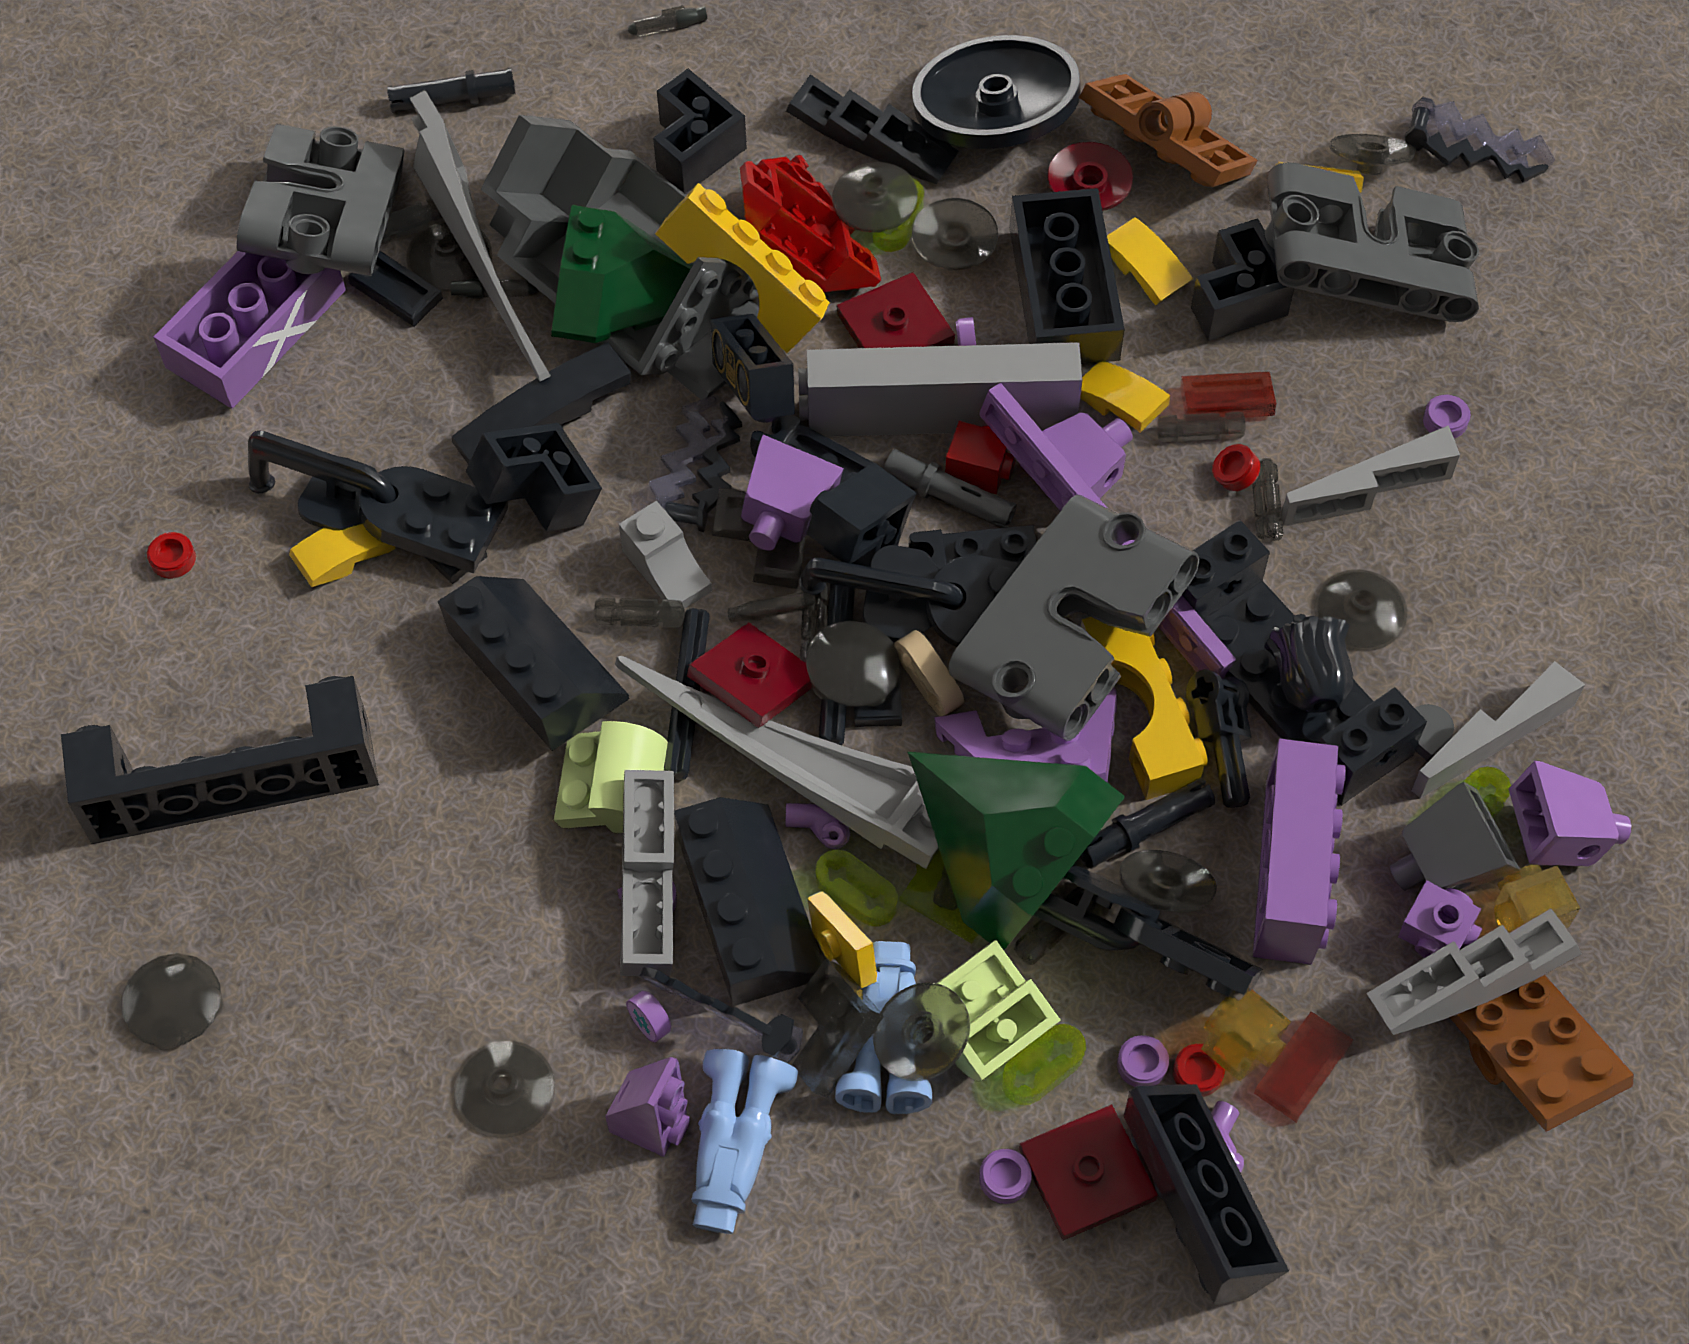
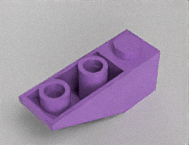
[605,1057,690,1157]

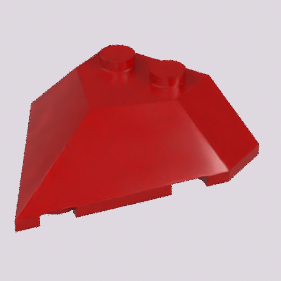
[740,155,881,292]

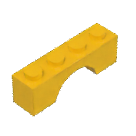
[655,183,830,353]
[1081,617,1208,800]

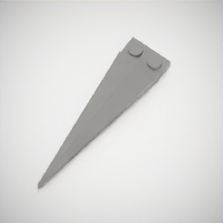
[410,90,550,382]
[615,656,939,869]

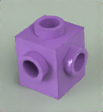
[1398,880,1483,958]

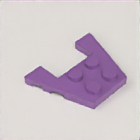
[935,687,1117,782]

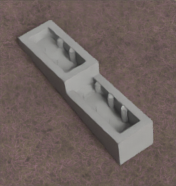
[1281,425,1460,526]
[1411,661,1585,798]
[620,770,674,976]

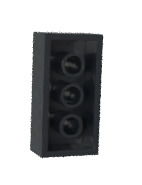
[1009,188,1125,364]

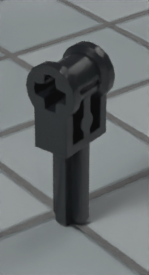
[1186,669,1252,808]

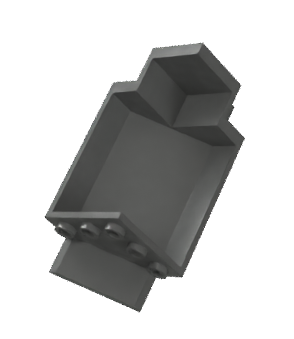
[481,115,759,402]

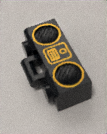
[711,314,795,423]

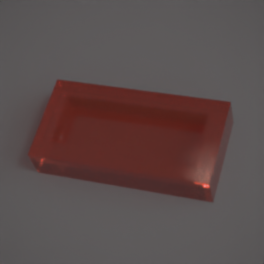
[1180,371,1277,421]
[1254,1011,1354,1123]

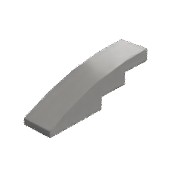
[1367,908,1582,1035]

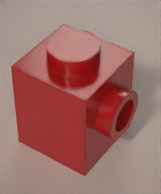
[945,421,1016,494]

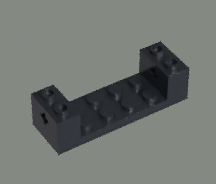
[1182,520,1427,806]
[61,676,379,844]

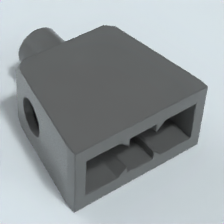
[1390,782,1520,891]

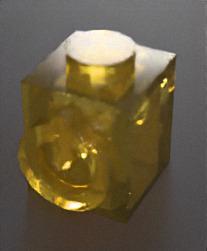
[1494,865,1581,932]
[1201,989,1291,1082]

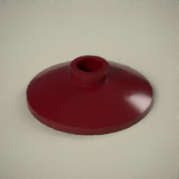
[1047,142,1133,211]

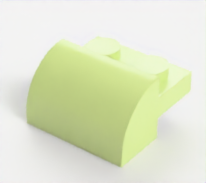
[554,721,668,833]
[913,940,1061,1081]

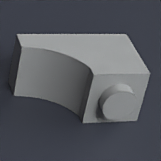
[619,500,712,615]

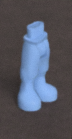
[835,941,932,1114]
[691,1049,798,1234]

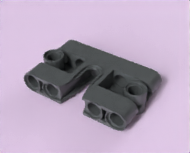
[236,123,405,276]
[1265,162,1479,322]
[948,495,1199,741]

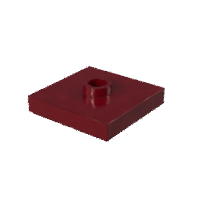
[837,272,955,348]
[687,622,820,728]
[1019,1104,1158,1241]

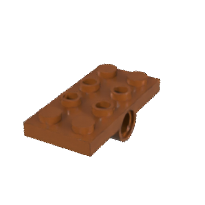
[1079,74,1258,187]
[1449,975,1634,1132]

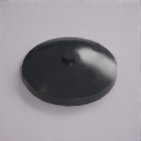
[912,35,1081,149]

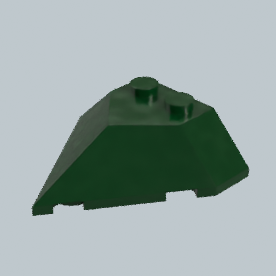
[551,205,693,343]
[908,752,1125,950]

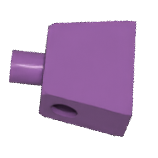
[1020,413,1133,499]
[741,435,844,550]
[1509,761,1631,866]

